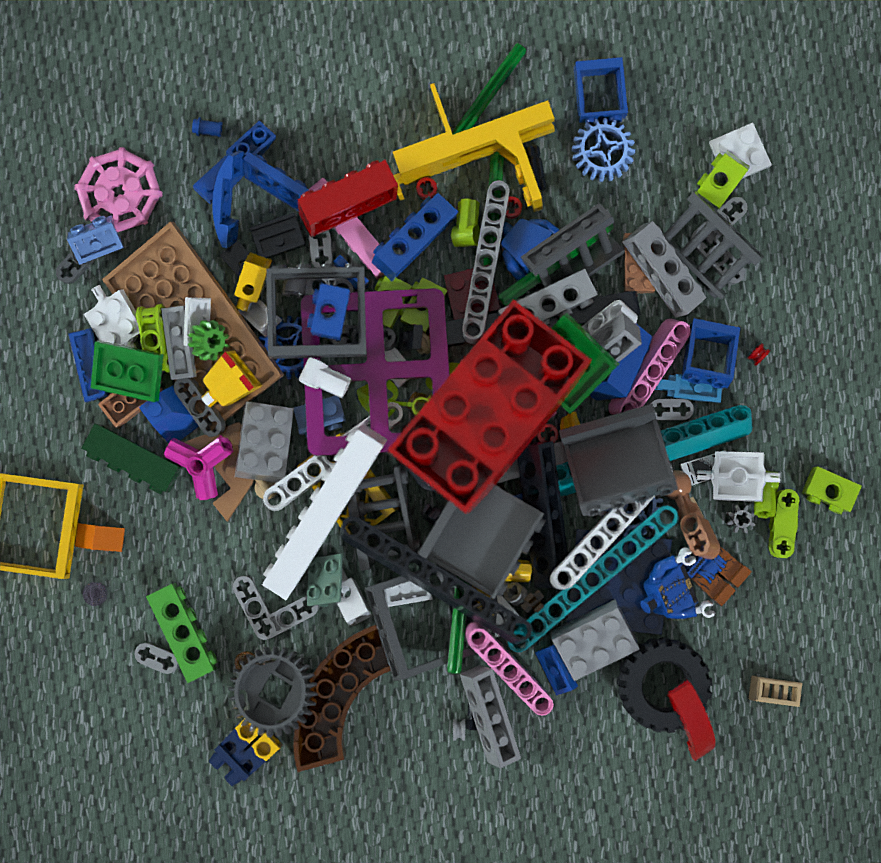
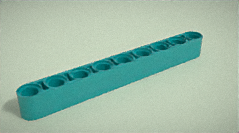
[556,405,753,496]
[508,506,679,652]

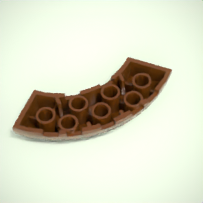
[293,625,391,772]

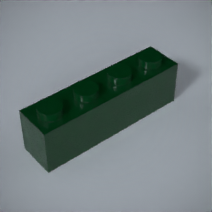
[81,423,183,494]

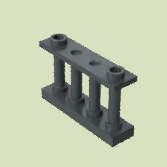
[661,191,764,300]
[521,203,625,305]
[347,464,422,571]

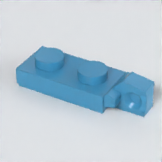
[655,374,722,403]

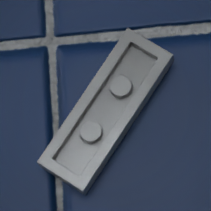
[161,306,197,380]

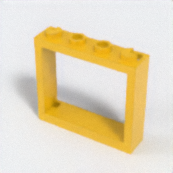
[0,473,84,579]

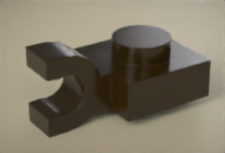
[521,590,545,614]

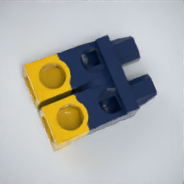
[209,718,283,786]

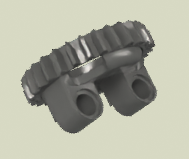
[228,646,318,737]

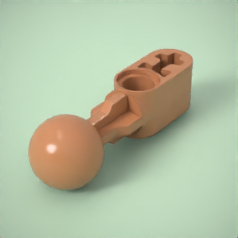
[665,470,720,559]

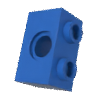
[307,284,350,340]

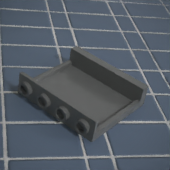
[559,404,678,516]
[418,485,546,599]

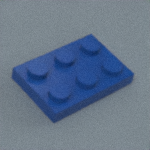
[243,152,309,212]

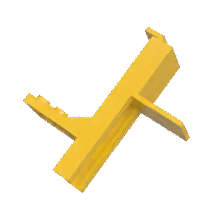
[393,83,555,212]

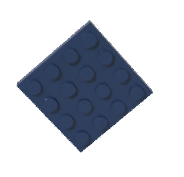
[566,529,672,635]

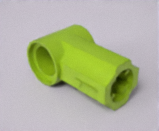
[451,199,480,247]
[754,471,779,518]

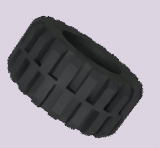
[617,638,713,733]

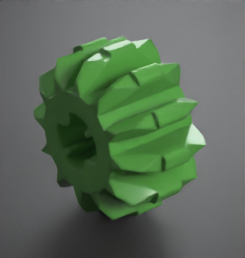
[187,320,229,361]

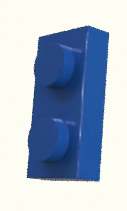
[535,644,578,696]

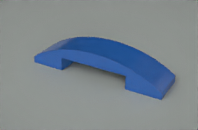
[212,151,244,248]

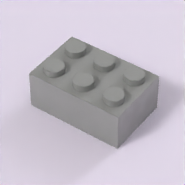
[234,401,294,483]
[551,599,640,681]

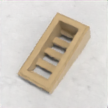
[749,676,802,707]

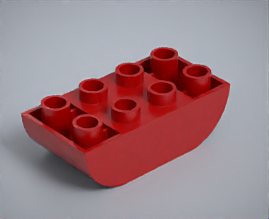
[387,299,591,514]

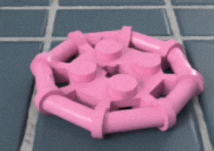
[75,147,163,232]

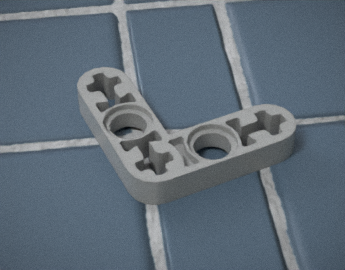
[690,197,748,285]
[233,576,319,640]

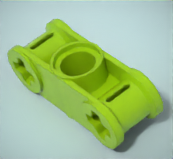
[136,304,170,373]
[768,489,799,558]

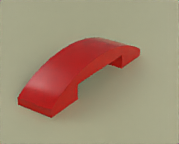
[668,680,716,761]

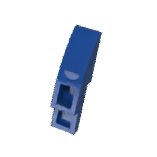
[193,121,276,204]

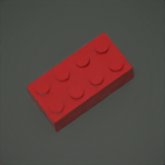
[298,160,398,238]

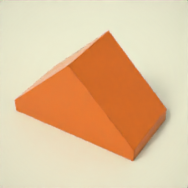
[75,523,125,552]

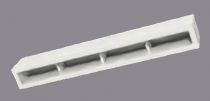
[262,424,387,600]

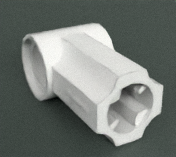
[298,357,351,398]

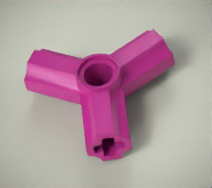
[164,435,234,500]

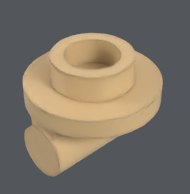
[255,480,277,500]

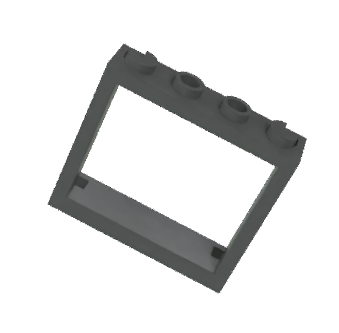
[266,263,367,359]
[364,564,478,681]

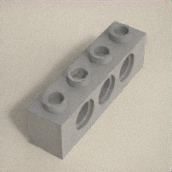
[622,221,707,318]
[498,269,598,326]
[593,314,642,362]
[460,665,521,769]

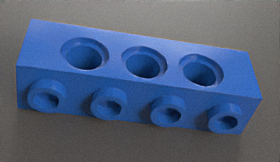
[371,193,458,282]

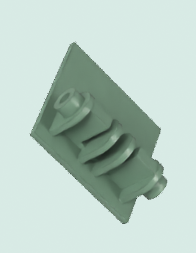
[307,554,343,607]

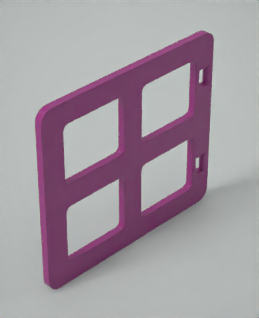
[301,288,449,456]

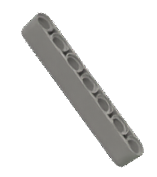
[463,181,509,344]

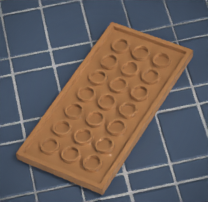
[102,222,284,430]

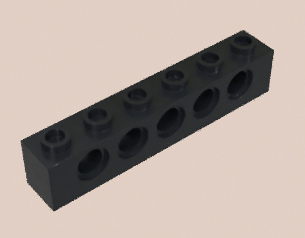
[517,441,568,588]

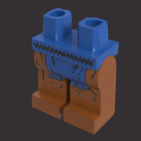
[684,543,752,606]

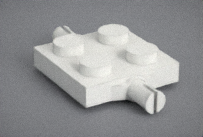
[84,285,140,348]
[697,451,781,502]

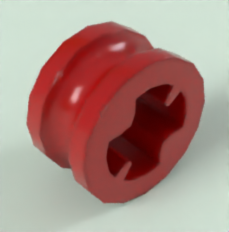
[416,177,437,200]
[506,196,522,219]
[747,343,770,366]
[537,424,558,443]

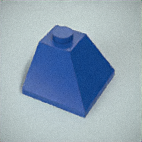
[139,385,199,443]

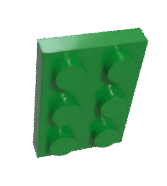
[91,341,164,402]

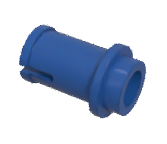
[192,117,222,137]

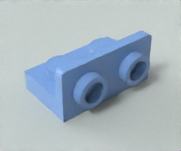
[67,216,123,265]
[294,395,346,438]

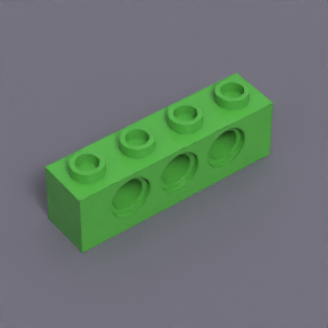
[146,583,218,683]

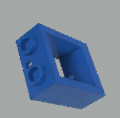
[574,57,628,125]
[681,318,740,389]

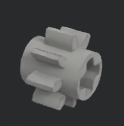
[725,505,755,533]

